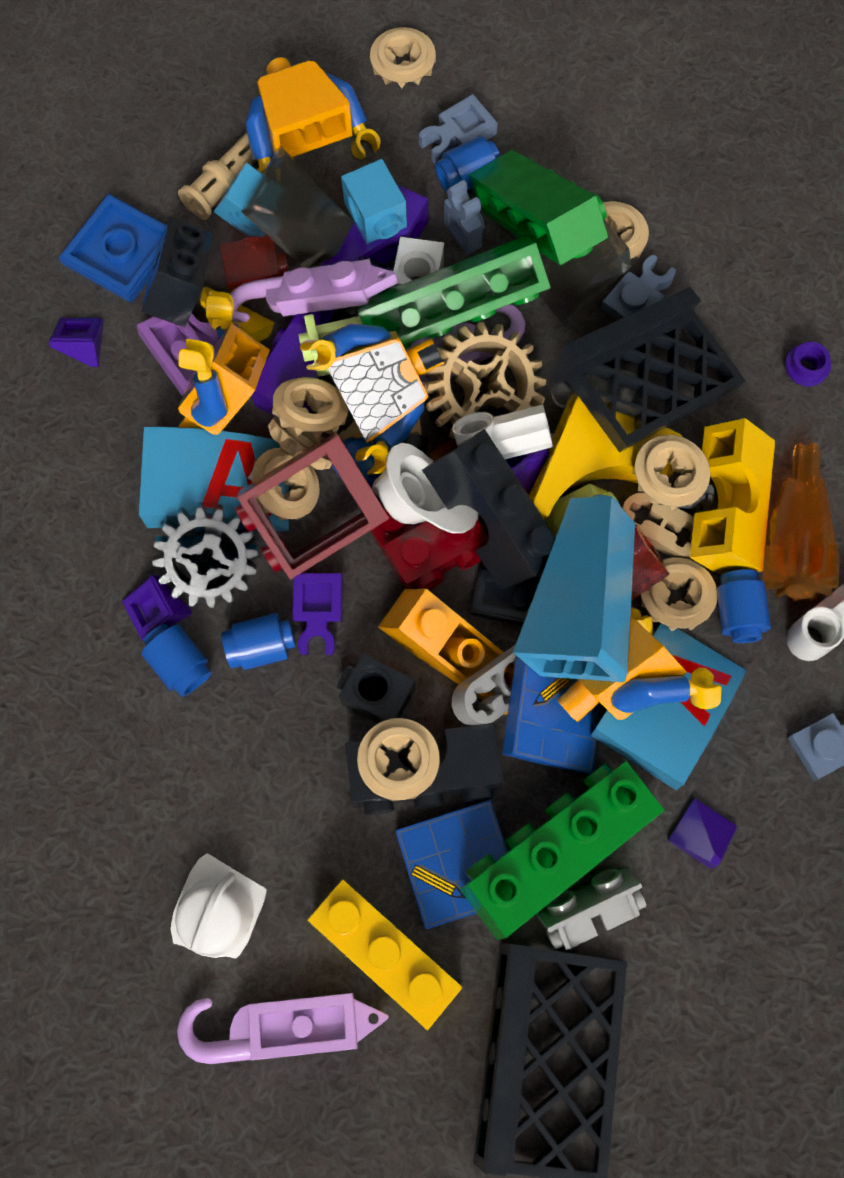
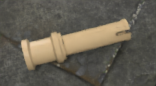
[178,132,258,220]

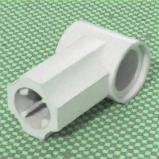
[452,405,553,459]
[786,584,844,661]

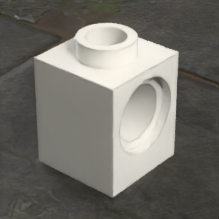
[391,237,444,288]

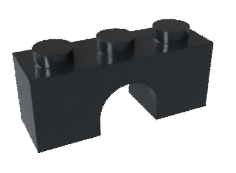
[422,429,556,590]
[345,723,503,815]

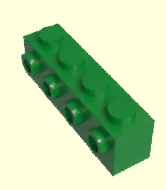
[468,150,608,265]
[357,235,551,350]
[460,761,665,940]

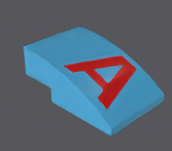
[139,427,290,532]
[591,623,746,790]

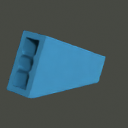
[513,494,635,682]

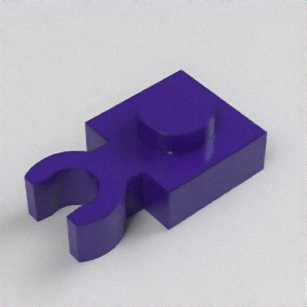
[293,573,343,655]

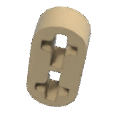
[622,493,694,559]

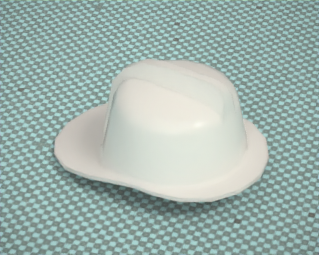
[371,443,478,533]
[170,853,266,959]

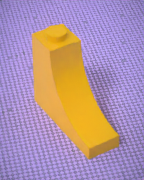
[528,393,682,520]

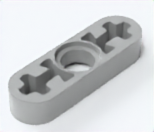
[452,644,517,725]

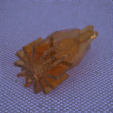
[762,442,840,602]

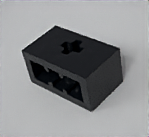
[141,217,212,328]

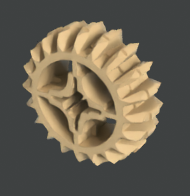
[423,322,547,439]

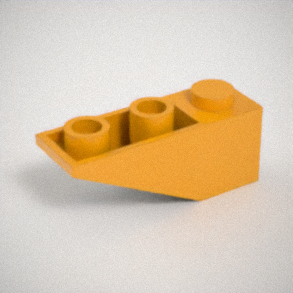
[378,589,515,715]

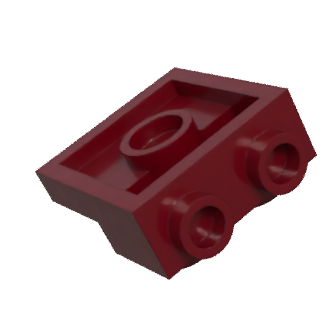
[370,502,489,591]

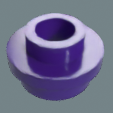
[785,342,832,387]

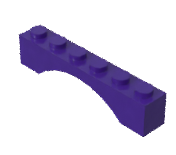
[251,185,429,416]

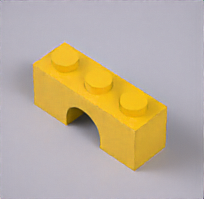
[690,418,775,575]
[307,879,463,1031]

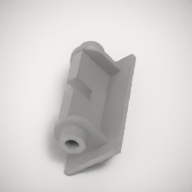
[537,868,646,951]

